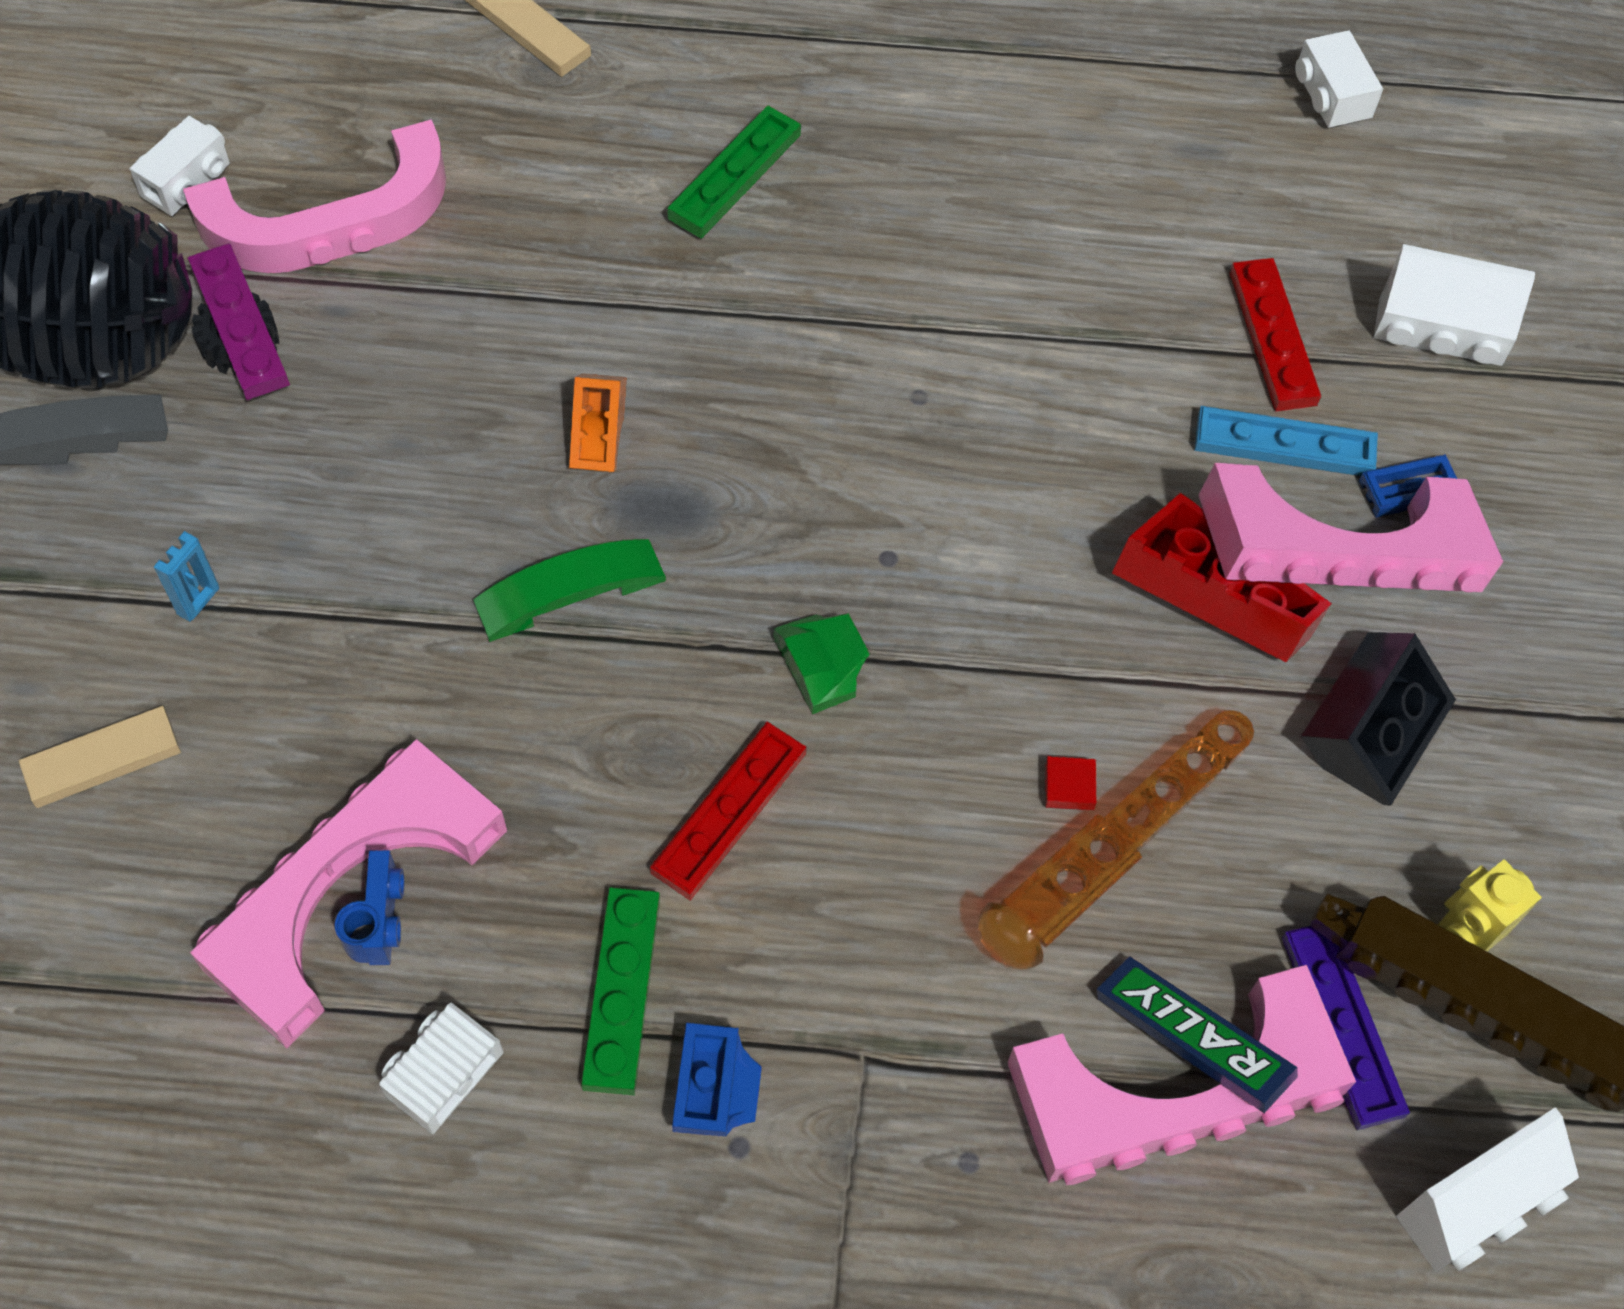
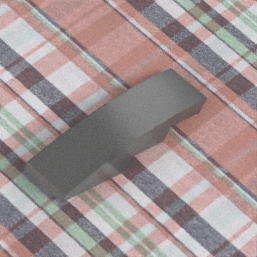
[0,394,168,464]

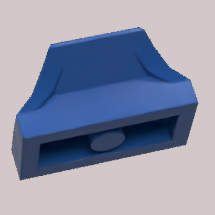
[672,1023,762,1136]

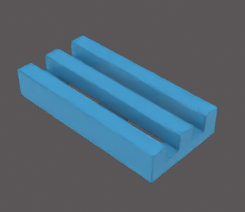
[154,531,219,622]

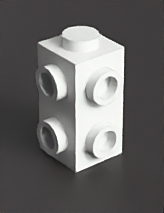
[129,116,230,216]

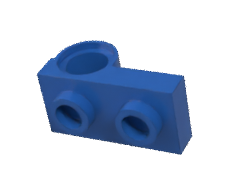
[335,850,404,965]

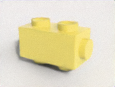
[1438,859,1542,952]

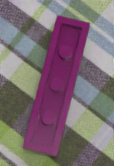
[187,243,290,400]

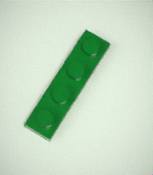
[667,105,801,239]
[581,887,660,1096]

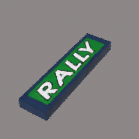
[1096,956,1298,1114]

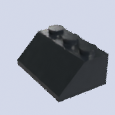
[1301,632,1456,806]

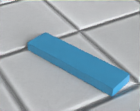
[1194,406,1378,476]

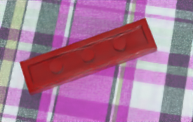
[650,721,807,901]

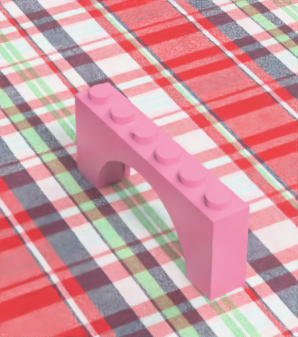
[1199,463,1503,592]
[190,739,507,1049]
[1008,965,1356,1185]

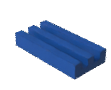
[1359,454,1457,518]

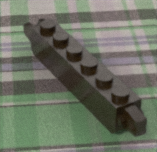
[1310,894,1624,1113]

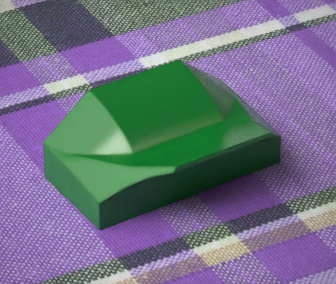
[773,613,870,715]

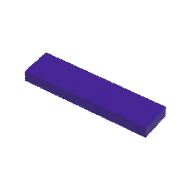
[1282,926,1410,1131]

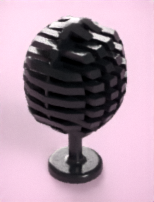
[0,189,192,389]

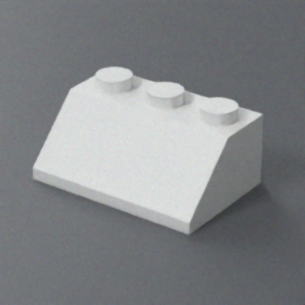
[1373,244,1535,366]
[1396,1107,1579,1272]

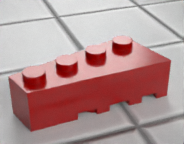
[1112,493,1332,662]

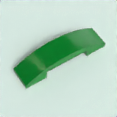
[473,539,666,642]

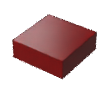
[1045,756,1097,811]

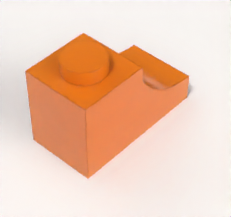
[569,373,627,472]

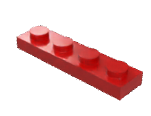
[1229,258,1321,412]

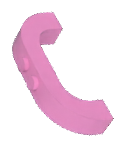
[183,119,446,273]

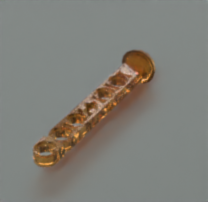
[978,710,1254,971]

